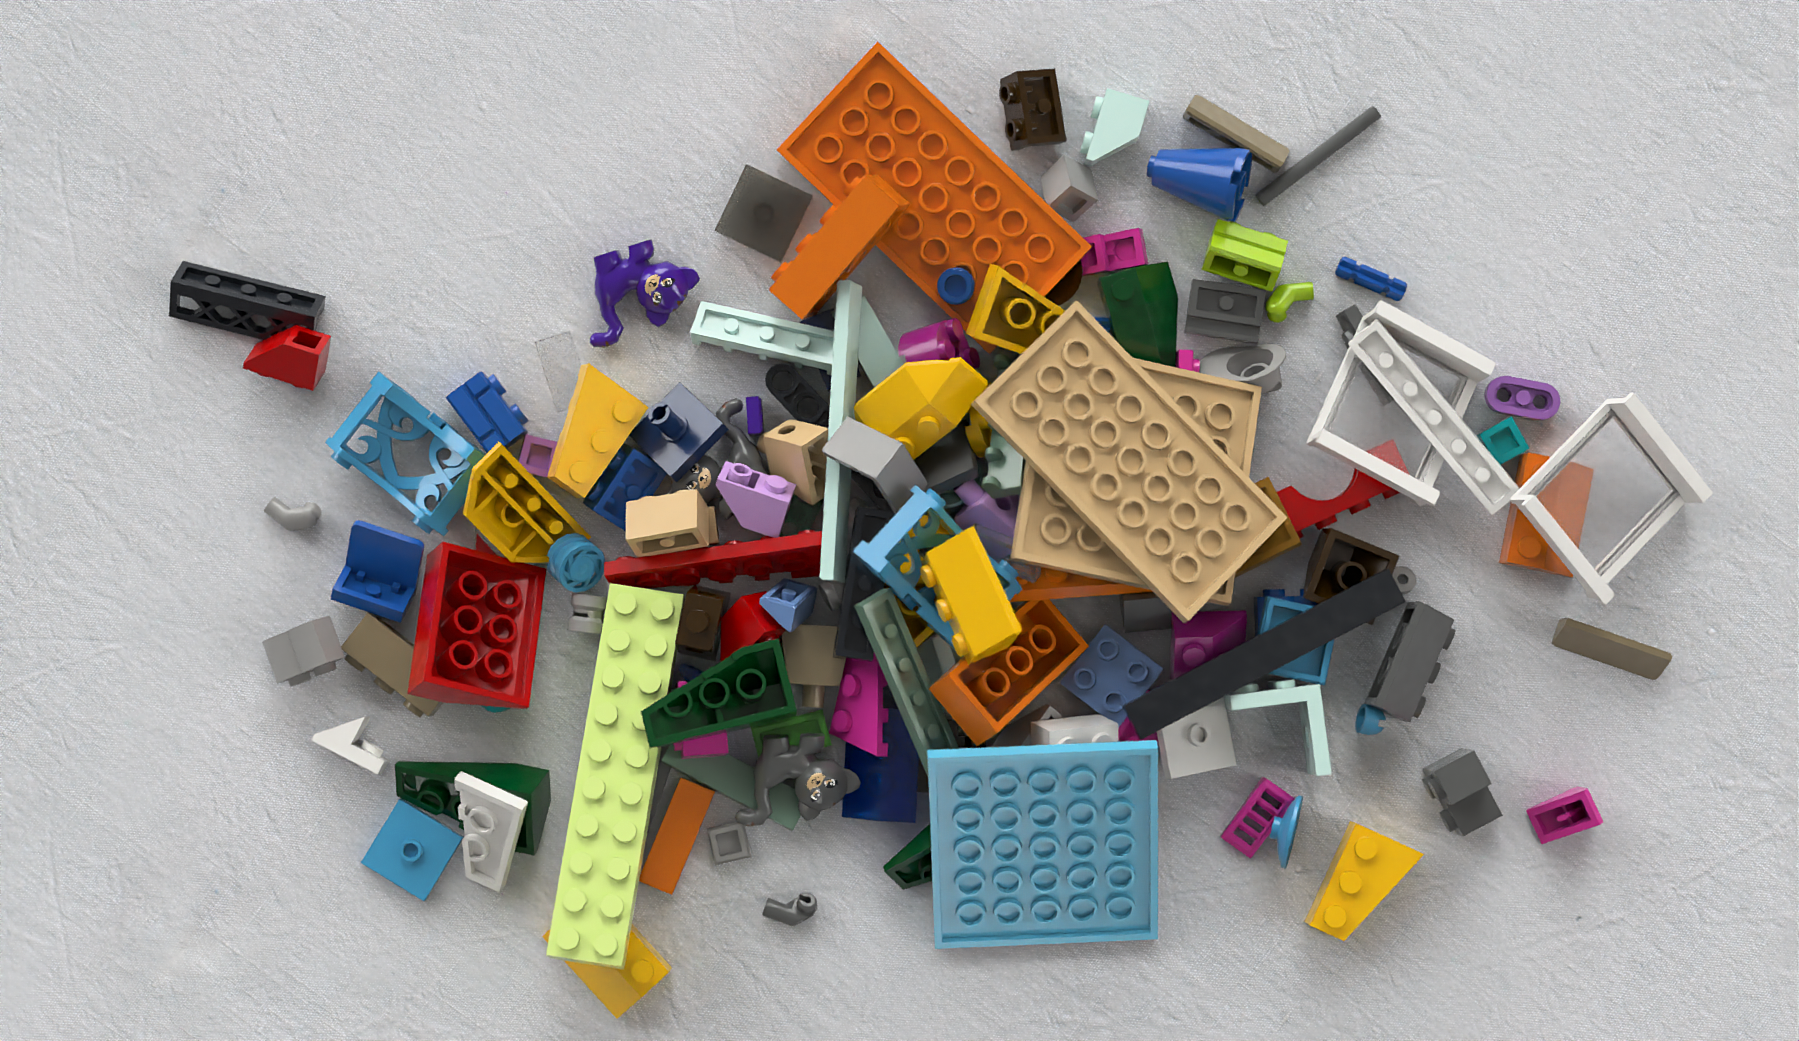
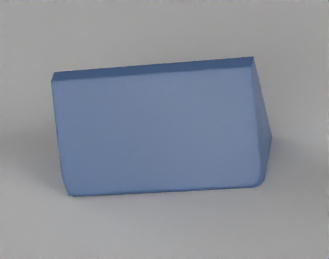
[759,578,817,633]

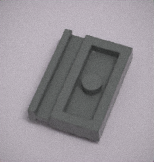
[1184,279,1266,344]

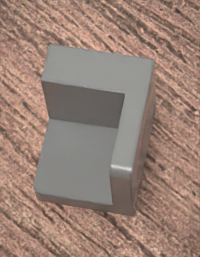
[1040,154,1098,222]

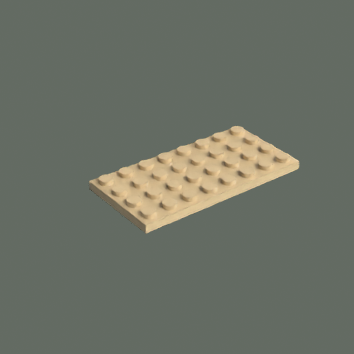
[971,301,1288,623]

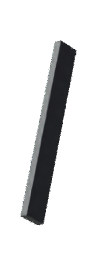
[1122,568,1405,740]

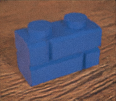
[446,371,529,453]

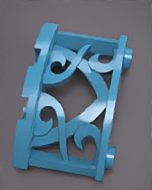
[325,371,486,536]
[853,485,1022,649]

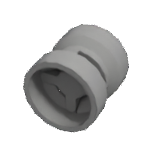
[567,593,607,634]

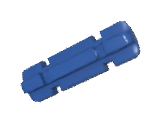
[1335,257,1407,301]

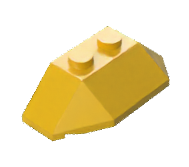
[854,357,988,460]
[463,442,591,563]

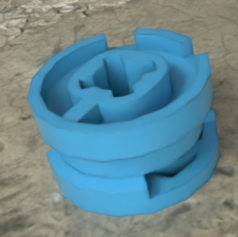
[546,533,606,593]

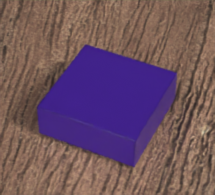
[746,396,764,436]

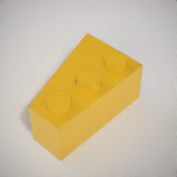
[547,363,649,499]

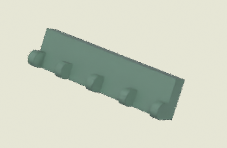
[982,354,1026,499]

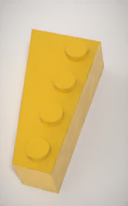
[966,263,1065,354]

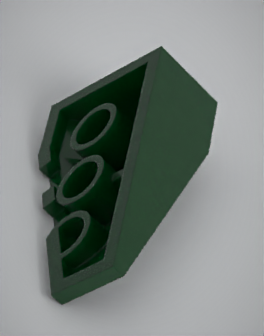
[1097,261,1178,367]
[641,638,797,749]

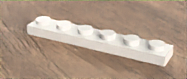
[1348,319,1520,515]

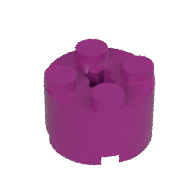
[898,318,980,369]

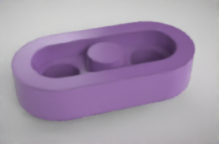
[1484,376,1560,421]

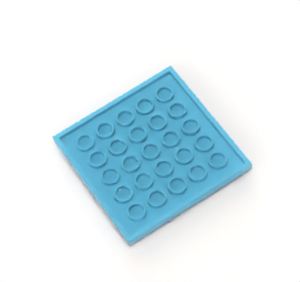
[927,740,1158,949]

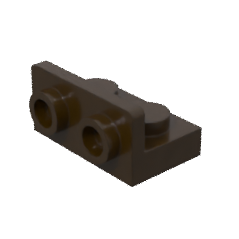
[999,69,1067,151]

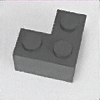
[1422,748,1503,836]

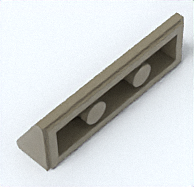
[1183,95,1290,173]
[1552,618,1673,680]

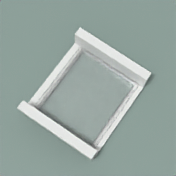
[1306,300,1496,507]
[1509,393,1713,605]

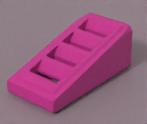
[1220,776,1295,859]

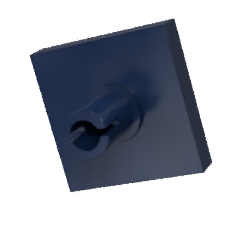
[629,382,729,482]

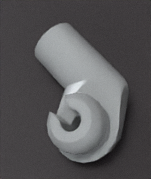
[264,497,322,531]

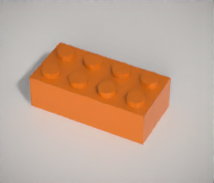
[768,175,910,319]
[928,599,1089,746]

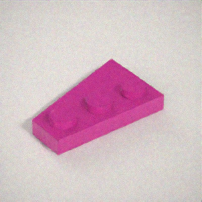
[829,653,888,757]

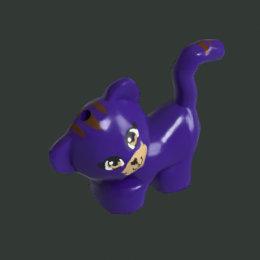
[590,239,700,348]

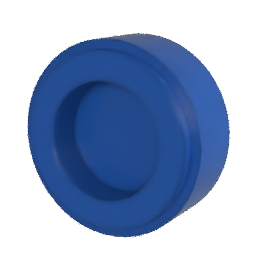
[937,267,975,305]

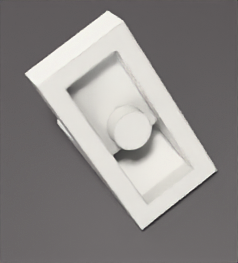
[311,717,390,775]

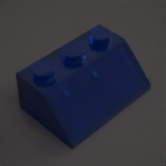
[842,708,919,823]

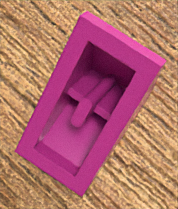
[1526,786,1604,844]

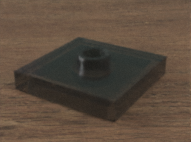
[715,164,813,263]

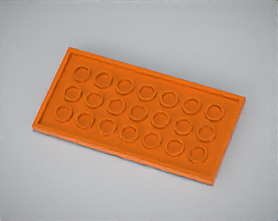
[777,41,1092,354]

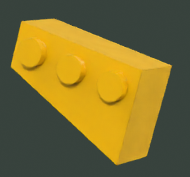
[1304,821,1424,941]

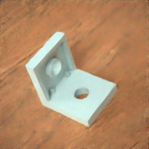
[1224,679,1332,776]

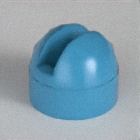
[1355,704,1386,735]

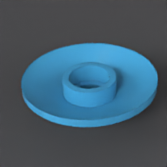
[1270,795,1303,869]

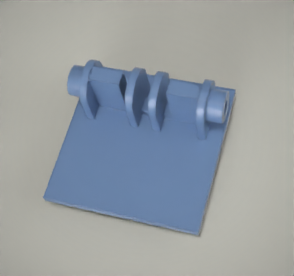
[1060,624,1164,728]

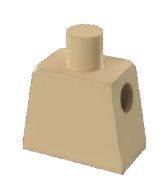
[757,419,828,505]

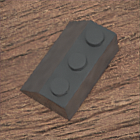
[1364,601,1456,722]

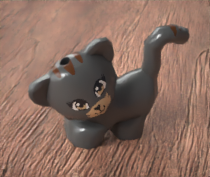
[668,398,768,520]
[735,733,861,827]

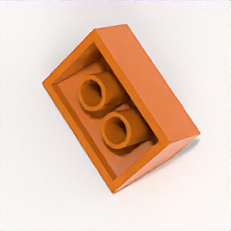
[1499,452,1594,578]

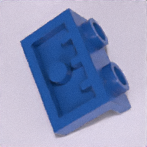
[583,442,667,532]

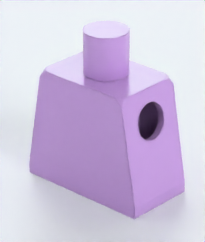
[953,479,1020,561]

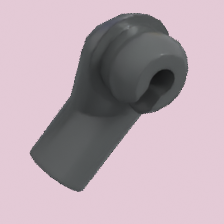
[762,892,818,926]

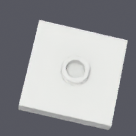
[1157,697,1236,779]

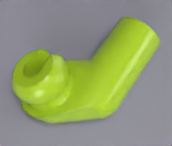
[1265,282,1314,323]

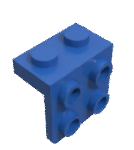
[330,520,424,623]

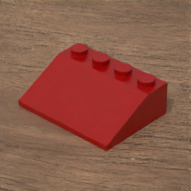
[407,541,546,709]

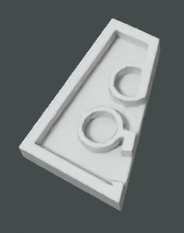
[454,771,528,892]

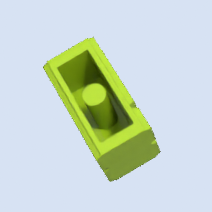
[1201,218,1288,292]

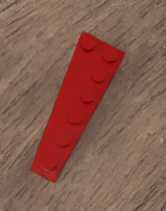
[604,530,822,589]

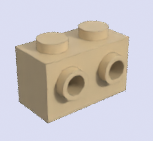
[625,489,709,557]

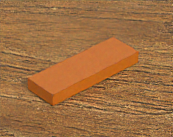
[639,777,715,895]

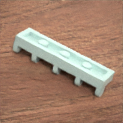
[690,301,834,375]

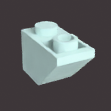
[1080,88,1149,166]

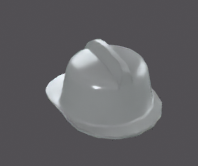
[1199,344,1286,395]

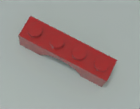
[1277,439,1409,539]

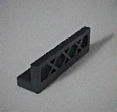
[169,261,326,340]
[833,506,895,662]

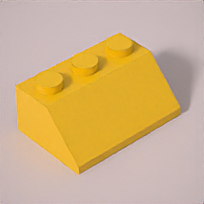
[920,526,1022,665]
[542,924,672,1019]

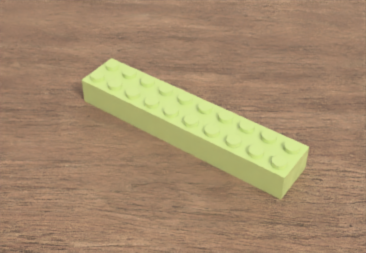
[546,583,685,970]

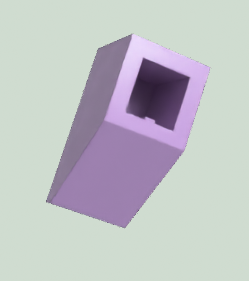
[716,461,797,538]

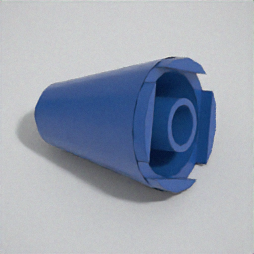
[1146,148,1252,222]

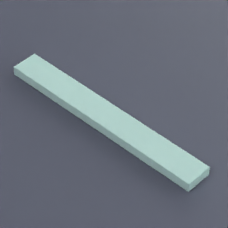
[820,280,862,583]

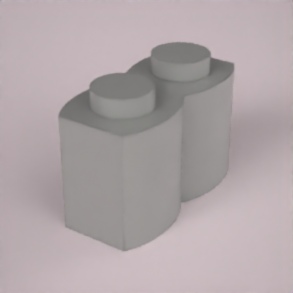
[262,615,345,687]

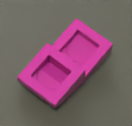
[1081,228,1149,276]

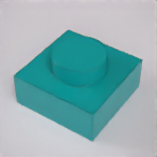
[1477,416,1530,465]

